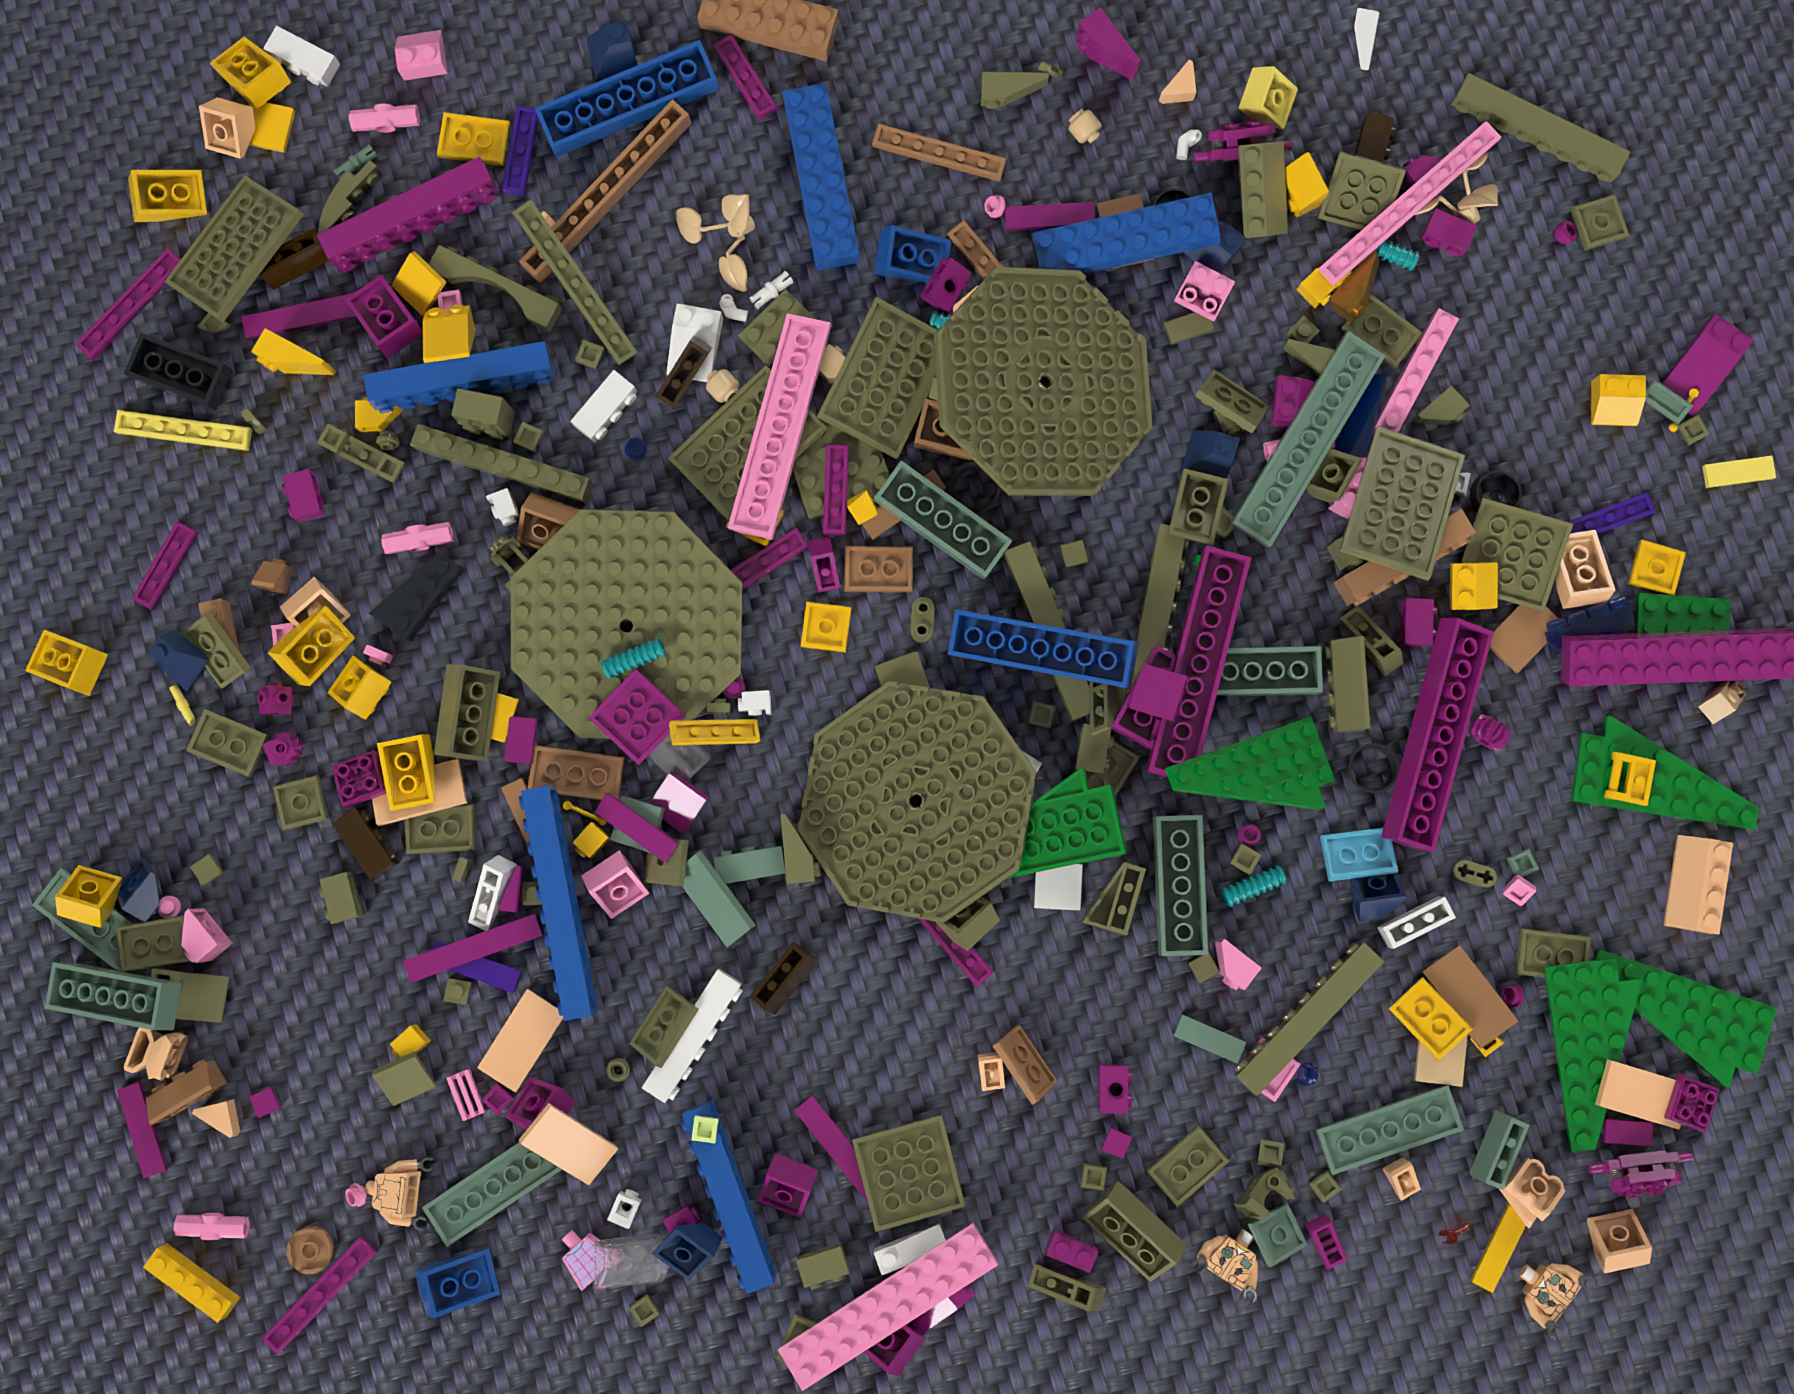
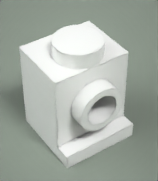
[486,488,520,526]
[738,690,772,716]
[607,1189,642,1229]

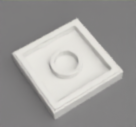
[1034,864,1082,910]

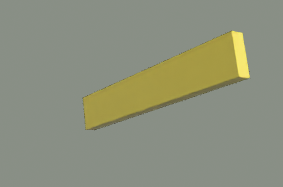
[114,410,252,451]

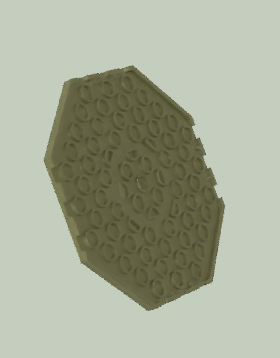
[934,267,1152,496]
[511,509,743,740]
[797,681,1037,923]

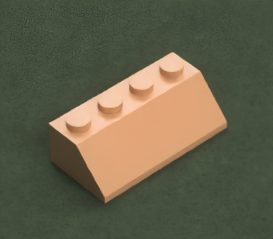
[1663,835,1733,935]

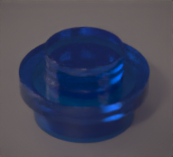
[625,437,648,460]
[1298,1062,1318,1086]

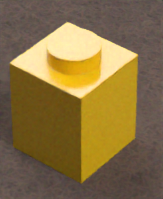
[573,822,611,858]
[390,1024,431,1058]

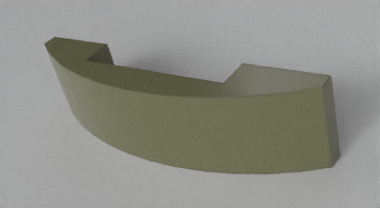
[317,424,405,483]

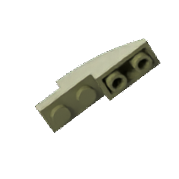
[318,160,382,234]

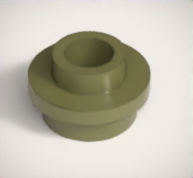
[376,431,400,450]
[606,1058,630,1082]

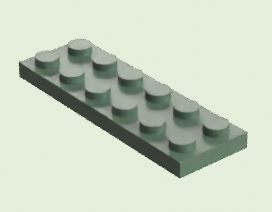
[32,868,158,977]
[1315,1085,1464,1175]
[422,1142,562,1247]

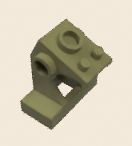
[489,535,528,592]
[1233,1167,1295,1220]

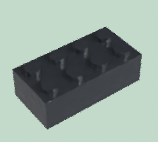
[124,333,233,411]

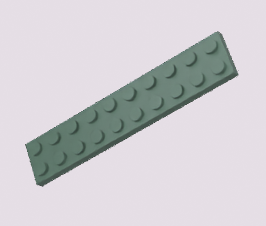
[1230,331,1385,548]

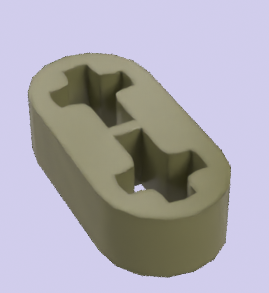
[1451,860,1497,887]

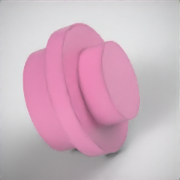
[984,195,1005,218]
[158,896,181,918]
[346,1183,367,1207]

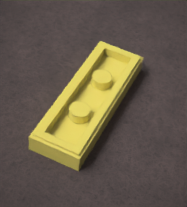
[1702,456,1776,488]

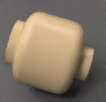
[1068,109,1101,144]
[706,369,739,403]

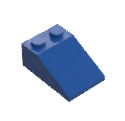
[875,225,951,284]
[415,1248,500,1319]

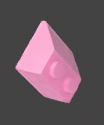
[395,30,448,81]
[581,850,649,919]
[181,908,233,963]
[1215,937,1261,990]

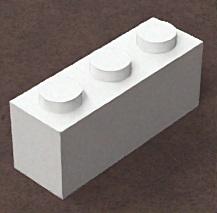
[263,26,340,87]
[570,370,637,443]
[1377,897,1456,949]

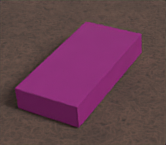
[1602,1118,1653,1146]

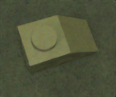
[1413,385,1470,425]

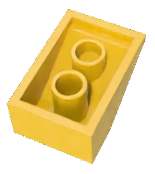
[210,37,291,109]
[128,170,207,222]
[423,304,476,363]
[251,328,336,375]
[268,605,355,686]
[25,630,108,696]
[377,734,436,811]

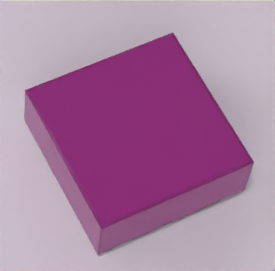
[481,1082,515,1116]
[249,1086,282,1118]
[1101,1127,1132,1159]

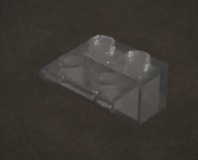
[648,734,713,781]

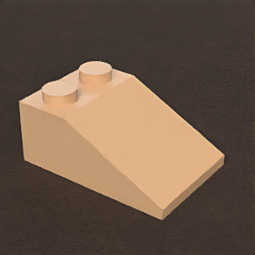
[1555,530,1615,609]

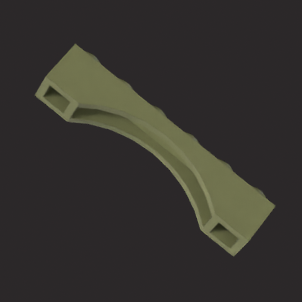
[429,245,562,333]

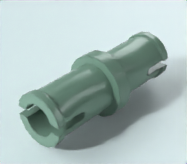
[333,144,378,180]

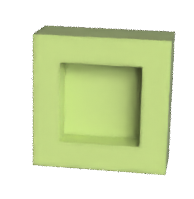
[692,1115,719,1143]

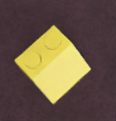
[1239,66,1298,129]

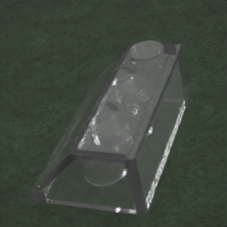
[595,1234,669,1289]

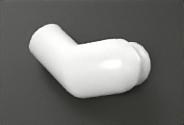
[1176,129,1202,160]
[720,294,748,322]

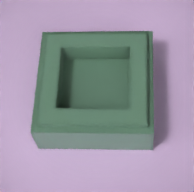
[1506,848,1539,877]

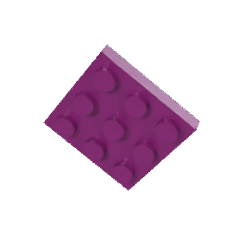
[588,668,686,765]

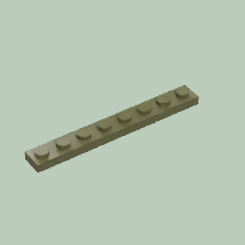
[512,200,637,365]

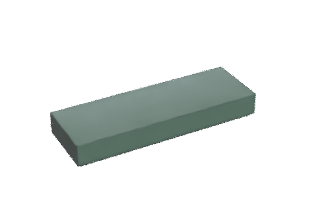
[1173,1014,1246,1064]

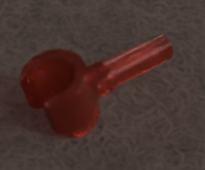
[1439,1222,1472,1244]

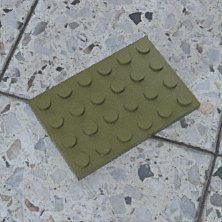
[165,175,304,322]
[816,297,938,459]
[668,365,827,521]
[1339,426,1465,581]

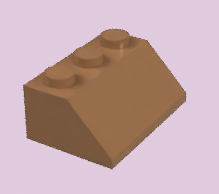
[517,492,581,550]
[146,1059,228,1125]

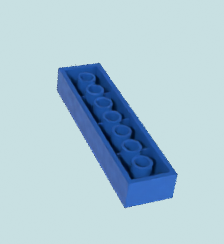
[535,40,719,157]
[782,83,860,271]
[1033,192,1221,274]
[363,341,554,414]
[948,609,1139,688]
[680,1099,777,1294]

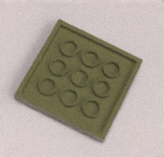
[792,420,889,520]
[1461,498,1573,612]
[852,1114,965,1232]

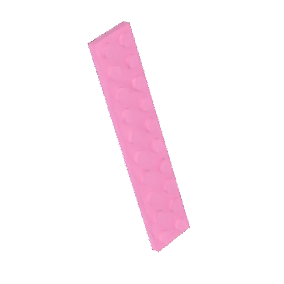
[728,313,832,540]
[778,1223,999,1391]

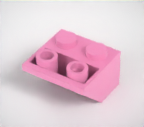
[1174,261,1235,322]

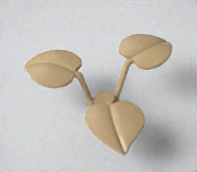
[1415,152,1499,224]
[676,194,755,292]

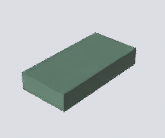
[1645,380,1693,425]

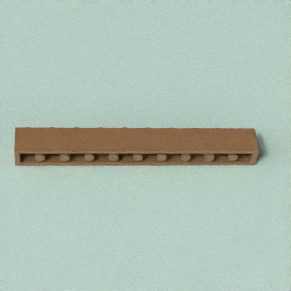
[519,99,691,284]

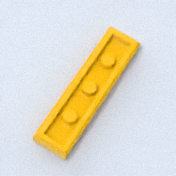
[669,719,760,745]
[1470,1202,1526,1293]

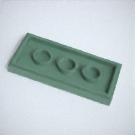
[682,851,755,947]

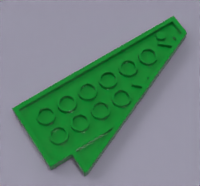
[1571,716,1759,830]
[1165,717,1335,810]
[1009,768,1127,878]
[1593,949,1777,1088]
[1543,958,1642,1152]

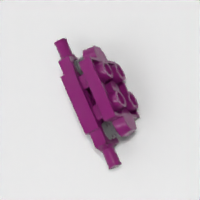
[1193,120,1292,162]
[1588,1150,1693,1198]

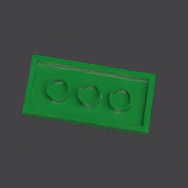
[1635,593,1730,634]

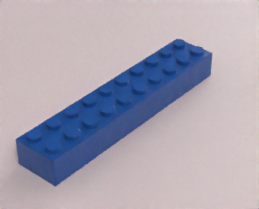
[519,785,598,1021]

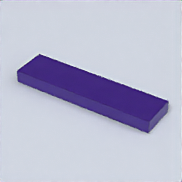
[502,105,539,196]
[1568,492,1656,535]
[431,940,522,993]

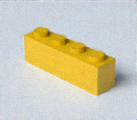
[143,1243,241,1323]

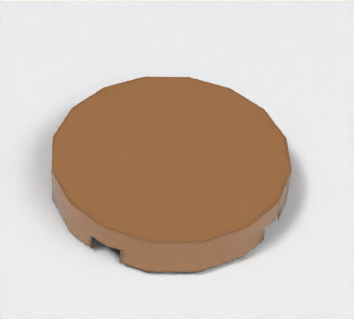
[286,1226,334,1274]

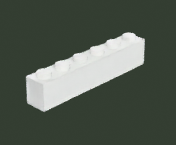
[642,969,743,1103]

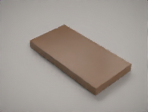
[528,745,625,800]
[1422,945,1519,1049]

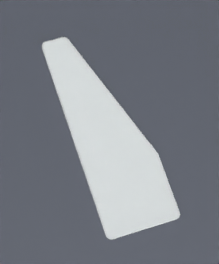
[1354,8,1379,70]

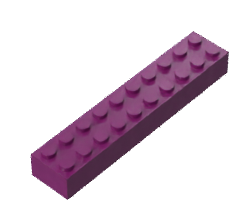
[1145,546,1251,777]
[1381,618,1494,852]
[1561,628,1794,686]

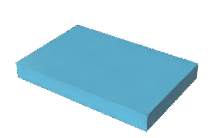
[1320,828,1398,881]

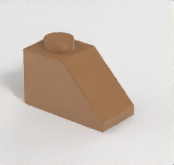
[251,558,293,594]

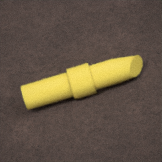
[169,684,195,726]

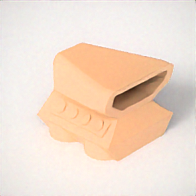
[124,1028,188,1081]
[1499,1157,1566,1228]

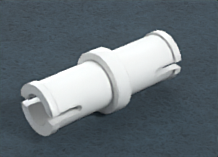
[749,271,793,309]

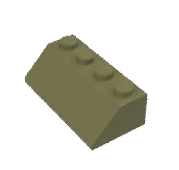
[1238,141,1288,238]
[1324,636,1370,733]
[433,664,500,762]
[1082,1181,1187,1282]

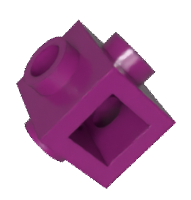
[257,682,294,716]
[263,732,303,767]

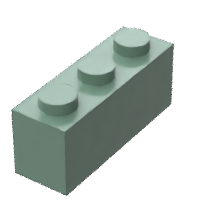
[713,842,786,884]
[1469,1110,1530,1190]

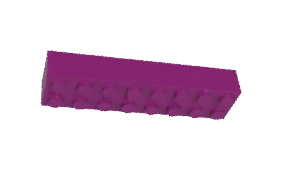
[317,156,500,272]

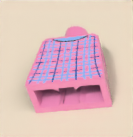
[562,1230,619,1291]

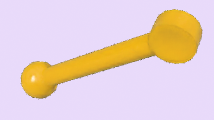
[1669,389,1699,432]
[563,801,607,826]

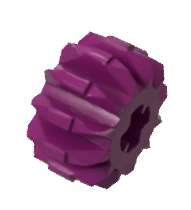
[1469,715,1511,751]

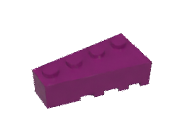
[1111,645,1177,750]

